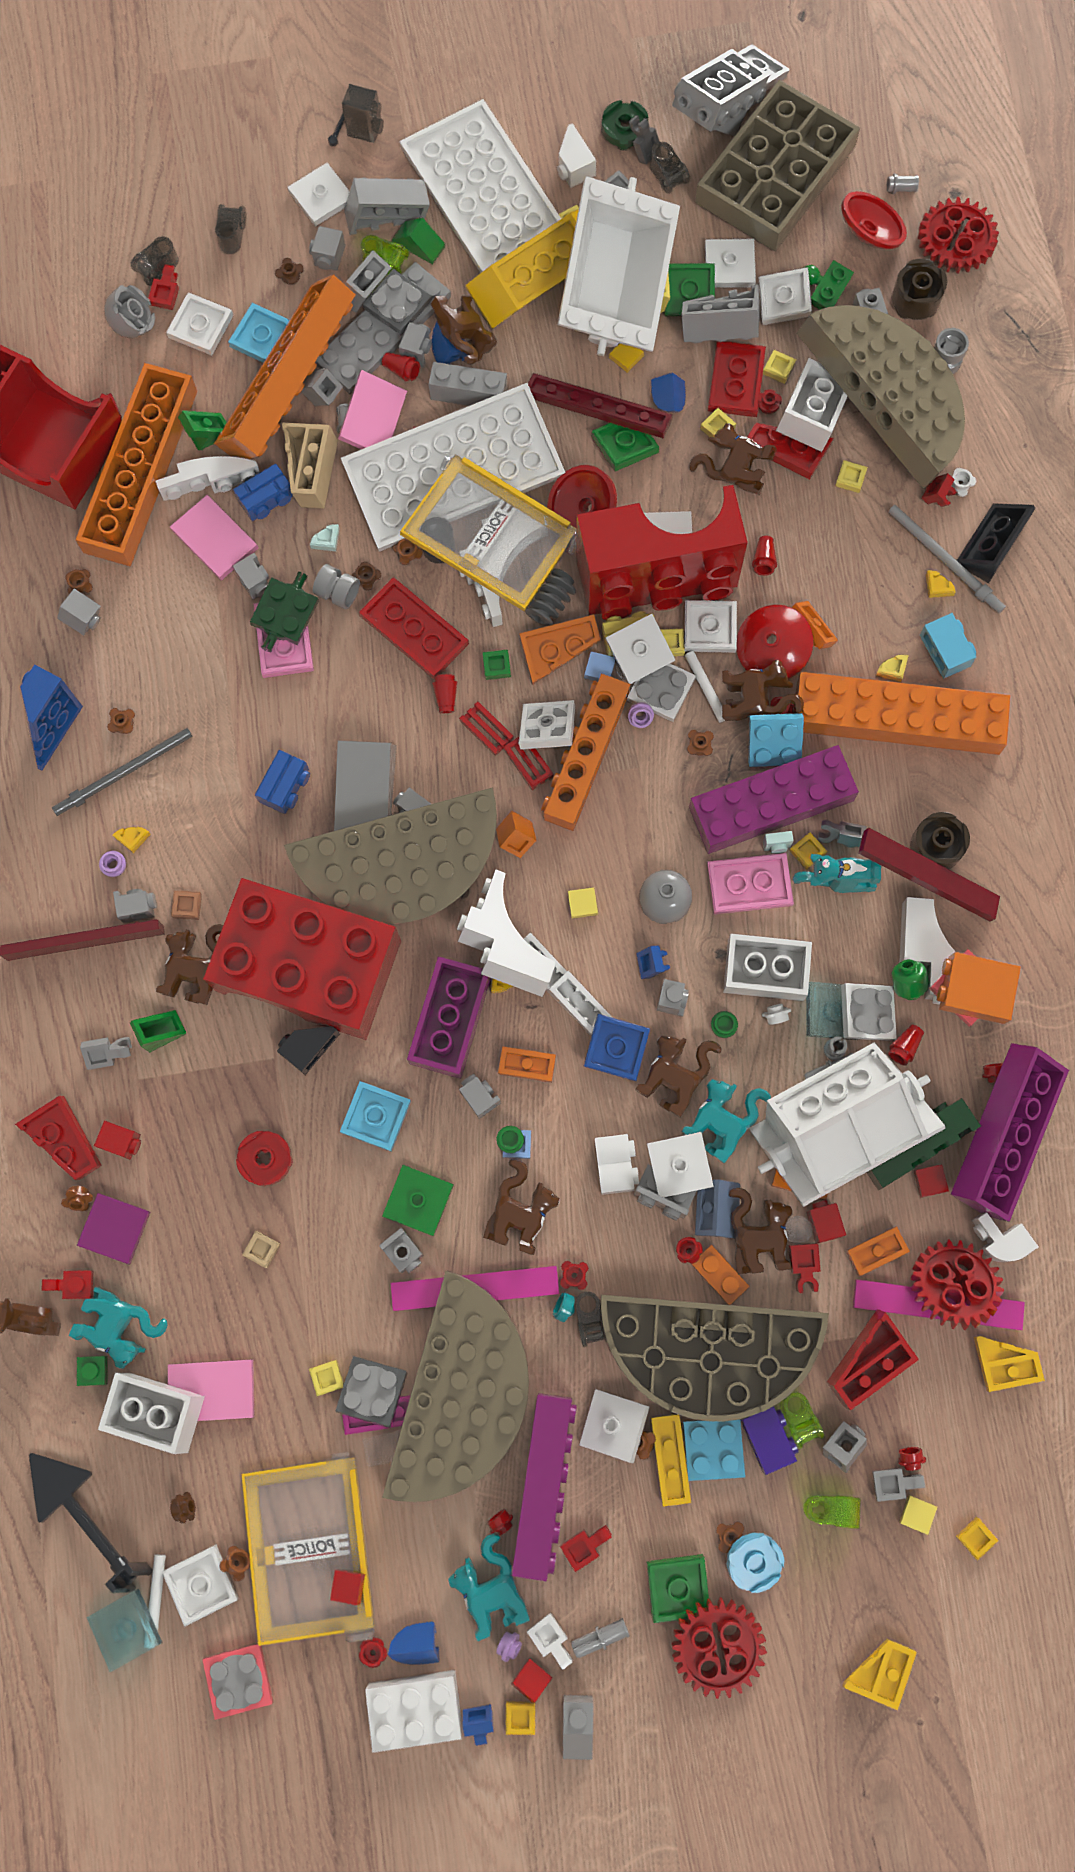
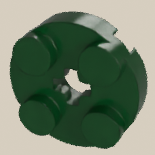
[601,100,649,151]

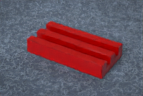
[459,701,514,756]
[503,736,554,790]

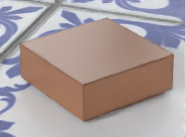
[171,890,202,920]

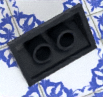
[956,503,1036,584]

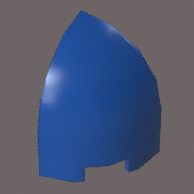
[432,321,468,365]
[651,373,686,413]
[388,1622,439,1665]

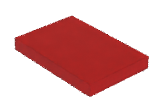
[708,341,766,417]

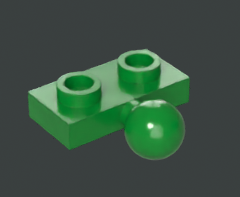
[804,260,854,310]

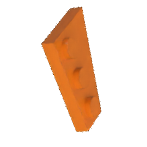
[519,615,600,685]

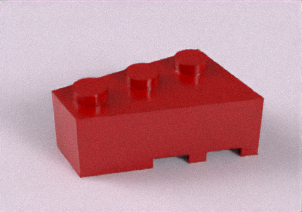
[827,1309,919,1411]

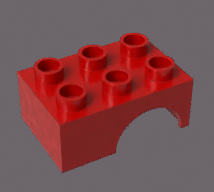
[0,345,122,510]
[576,485,748,620]
[203,878,401,1040]

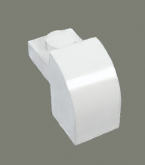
[972,1212,1038,1262]

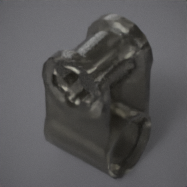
[650,142,690,194]
[215,204,246,254]
[130,236,179,286]
[575,1291,607,1348]

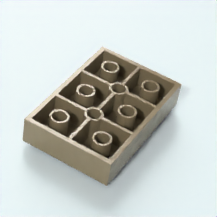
[695,80,860,252]

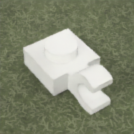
[527,1613,573,1669]

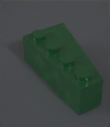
[866,1098,981,1190]

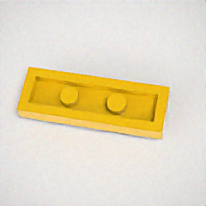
[651,1414,691,1507]

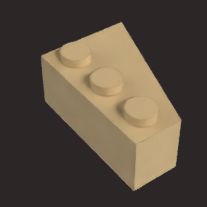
[282,423,338,509]

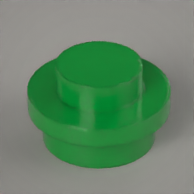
[711,1011,738,1038]
[496,1126,524,1154]

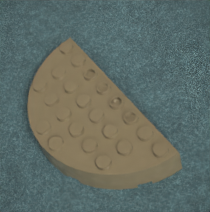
[797,305,965,489]
[284,787,497,924]
[382,1270,529,1502]
[601,1295,829,1422]

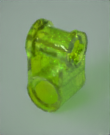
[361,235,410,275]
[780,1391,825,1449]
[803,1495,861,1529]

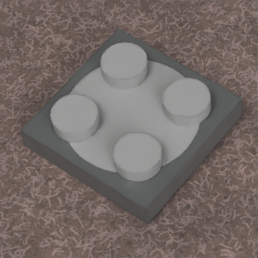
[362,269,432,335]
[335,1356,407,1428]

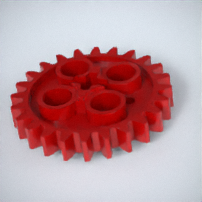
[917,197,999,274]
[910,1239,1004,1330]
[671,1597,767,1699]

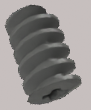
[525,568,576,626]

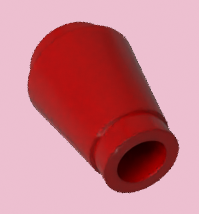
[382,352,420,381]
[752,536,777,576]
[432,674,458,714]
[888,1024,924,1066]

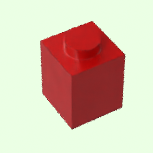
[94,1120,141,1160]
[806,1200,846,1244]

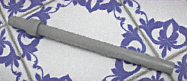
[888,505,1006,614]

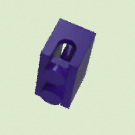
[740,1406,799,1475]

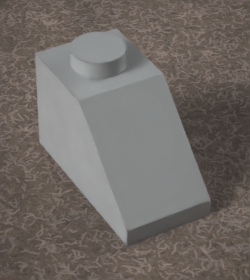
[345,251,392,313]
[563,1695,593,1760]

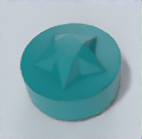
[553,1292,575,1322]

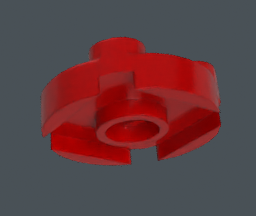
[236,1131,293,1186]

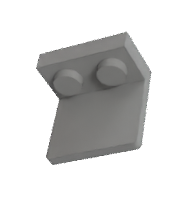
[634,1164,697,1221]

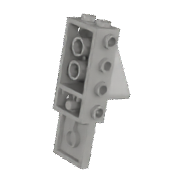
[672,44,790,136]

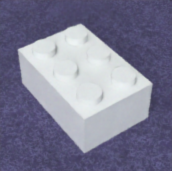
[776,358,847,452]
[723,934,812,1001]
[98,1373,205,1454]
[365,1670,463,1753]

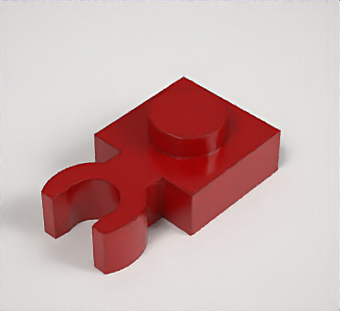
[789,1243,821,1293]

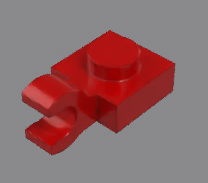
[148,264,179,310]
[41,1270,94,1299]
[560,1525,612,1572]

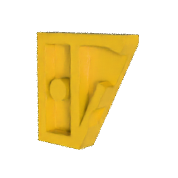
[974,1336,1045,1392]
[842,1639,917,1710]

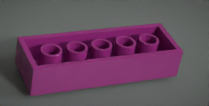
[689,745,859,854]
[950,1043,1069,1222]
[512,1393,577,1582]

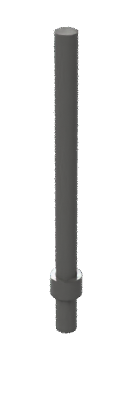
[52,728,193,816]

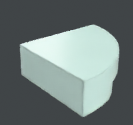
[310,524,340,551]

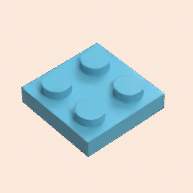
[228,303,290,363]
[748,713,804,767]
[340,1081,411,1152]
[683,1419,745,1481]

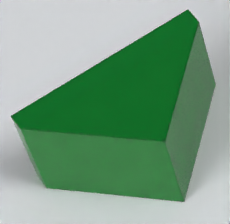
[392,218,446,265]
[130,1010,186,1053]

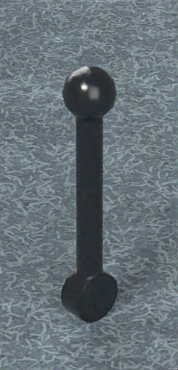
[328,101,353,146]

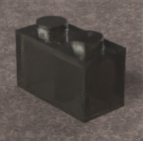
[342,84,384,143]

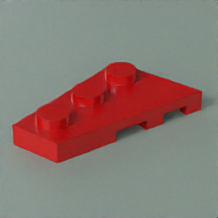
[747,423,834,480]
[15,1095,102,1180]

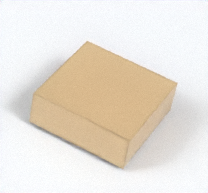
[242,1231,281,1269]

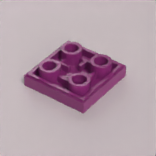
[77,1193,151,1264]

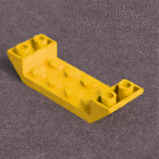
[465,209,579,329]

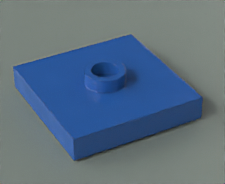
[583,1014,650,1081]

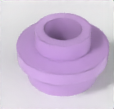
[628,702,654,728]
[99,851,126,877]
[497,1631,522,1662]

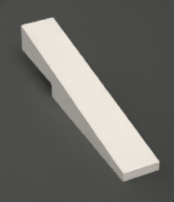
[524,932,613,1036]

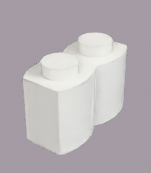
[595,1134,639,1195]

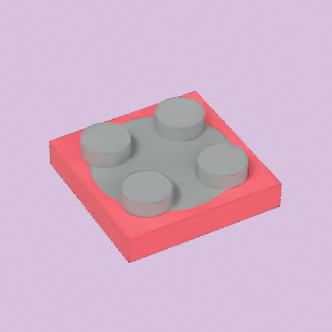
[202,1643,273,1720]

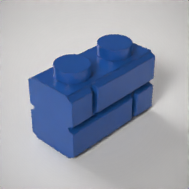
[233,463,293,521]
[255,750,310,814]

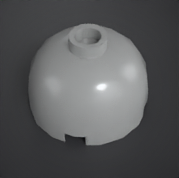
[104,285,155,338]
[639,870,692,924]

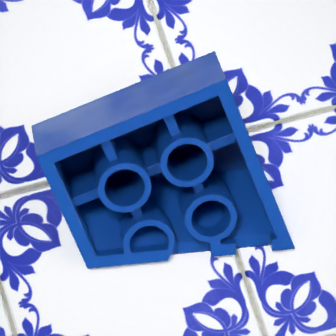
[20,664,83,771]

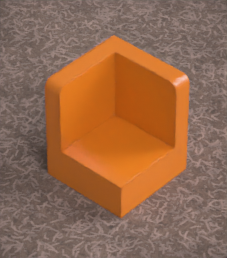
[496,811,536,858]

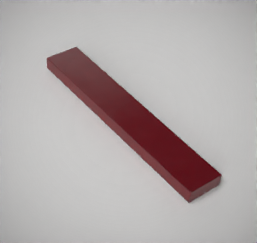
[528,373,672,438]
[858,828,1000,922]
[0,919,165,961]

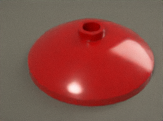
[841,191,907,249]
[547,465,617,542]
[736,604,814,679]

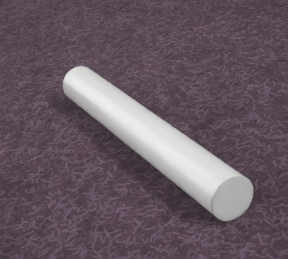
[685,651,725,723]
[145,1554,166,1647]

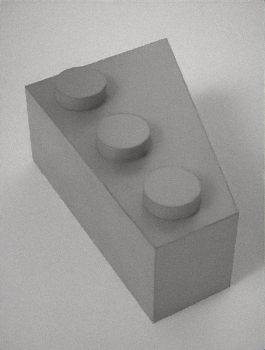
[344,178,430,235]
[682,284,760,343]

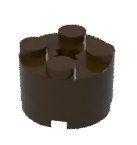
[892,259,947,320]
[910,812,970,869]

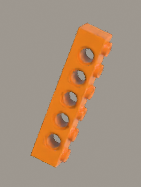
[541,673,631,831]

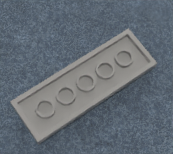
[315,262,451,394]

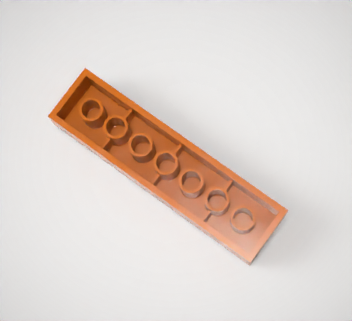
[214,274,356,460]
[75,363,198,567]
[794,672,1010,755]

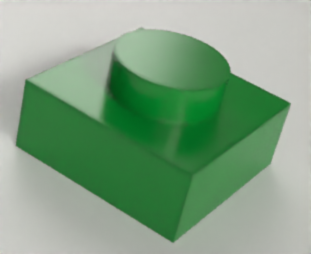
[483,650,511,680]
[77,1356,108,1386]

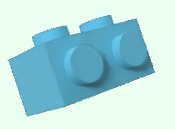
[920,613,976,679]

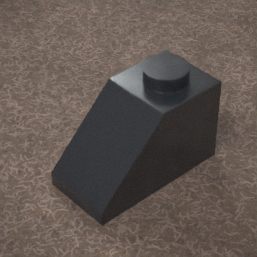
[277,1026,340,1075]

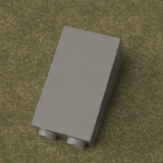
[334,741,396,831]

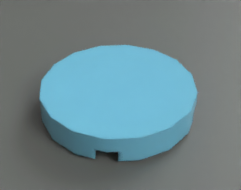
[726,1533,785,1593]

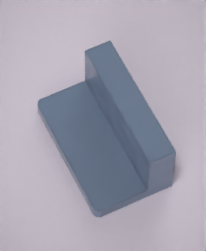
[695,1180,740,1239]

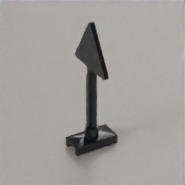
[29,1453,153,1593]

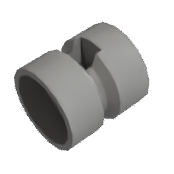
[934,328,969,374]
[313,564,360,610]

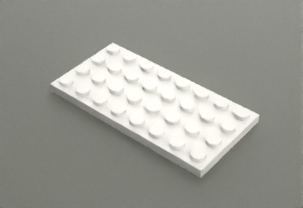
[400,99,561,273]
[341,383,565,552]

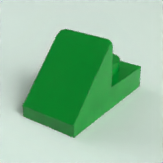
[178,411,226,451]

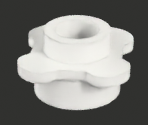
[952,468,976,497]
[762,1004,791,1025]

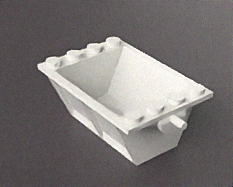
[557,176,680,356]
[749,1042,945,1207]

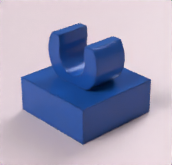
[636,946,670,979]
[462,1704,494,1746]

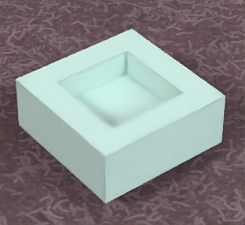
[763,831,793,854]

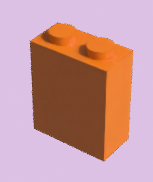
[937,952,1021,1024]

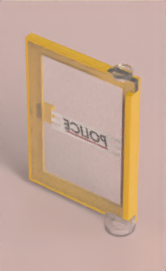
[400,454,577,611]
[242,1452,375,1646]

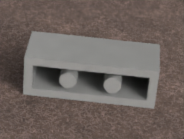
[428,362,508,406]

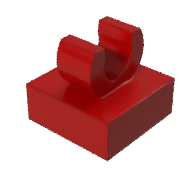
[921,473,956,507]

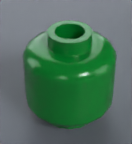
[891,959,929,1000]

